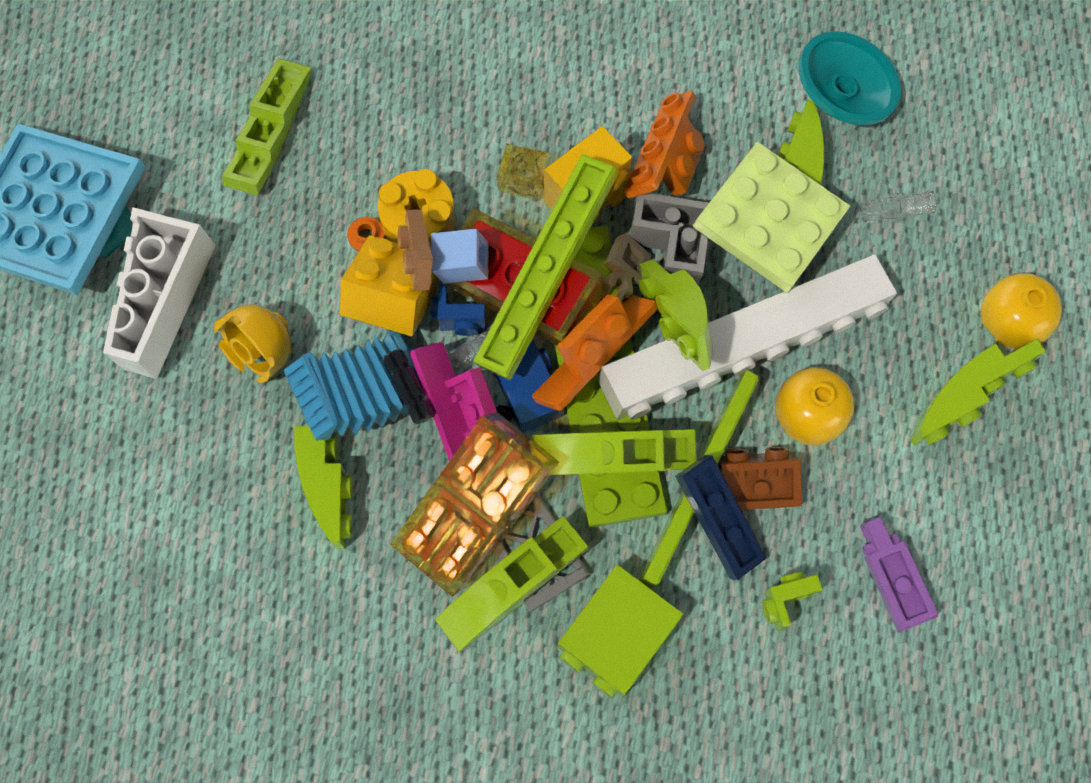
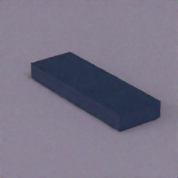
[675,455,767,580]

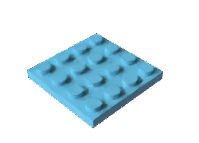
[0,124,146,296]

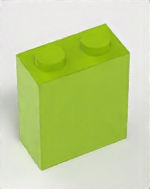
[557,564,684,698]

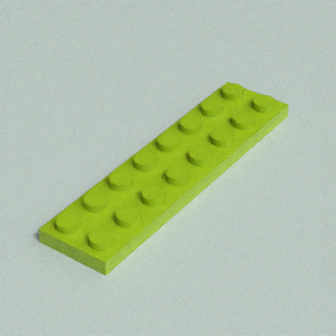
[534,225,667,528]

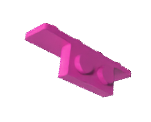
[410,342,503,475]

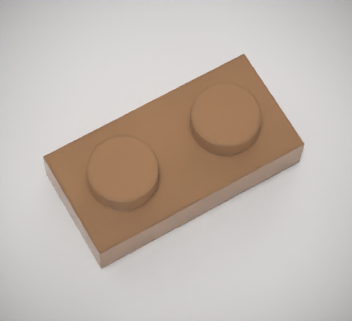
[397,210,433,290]

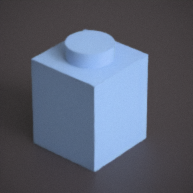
[431,229,488,284]

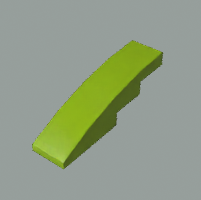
[222,58,312,196]

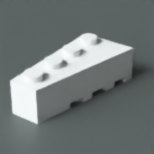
[103,207,216,379]

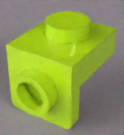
[762,571,823,632]

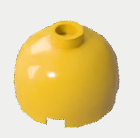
[980,273,1063,350]
[213,304,291,383]
[775,367,854,446]

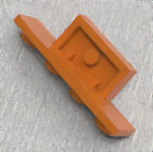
[623,90,705,199]
[532,294,658,411]

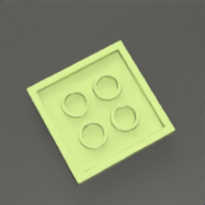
[693,142,850,293]

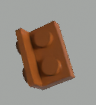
[717,447,802,510]

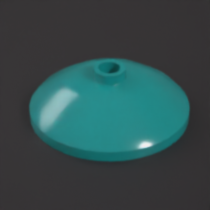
[798,31,901,126]

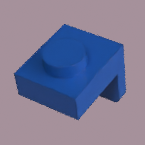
[431,284,486,336]

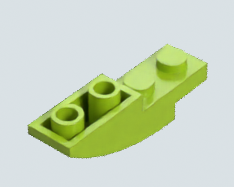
[778,100,824,185]
[639,259,712,371]
[910,339,1046,446]
[294,426,353,549]
[532,429,696,475]
[435,516,588,653]

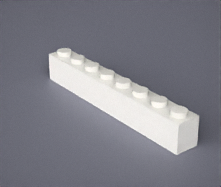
[597,254,897,420]

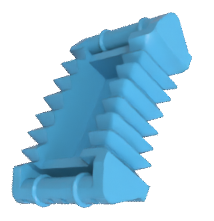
[284,330,427,441]

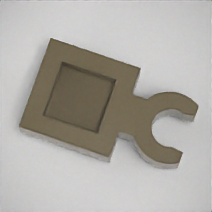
[601,232,652,301]

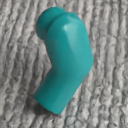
[100,206,132,258]

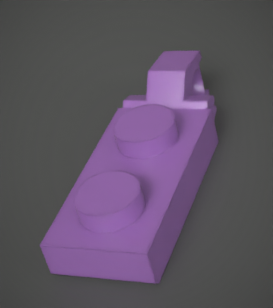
[860,517,939,633]

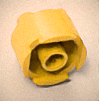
[378,169,456,248]

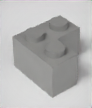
[630,193,709,286]

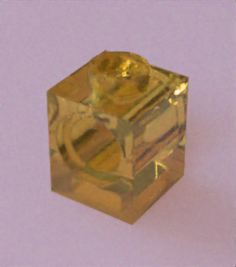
[497,143,549,201]

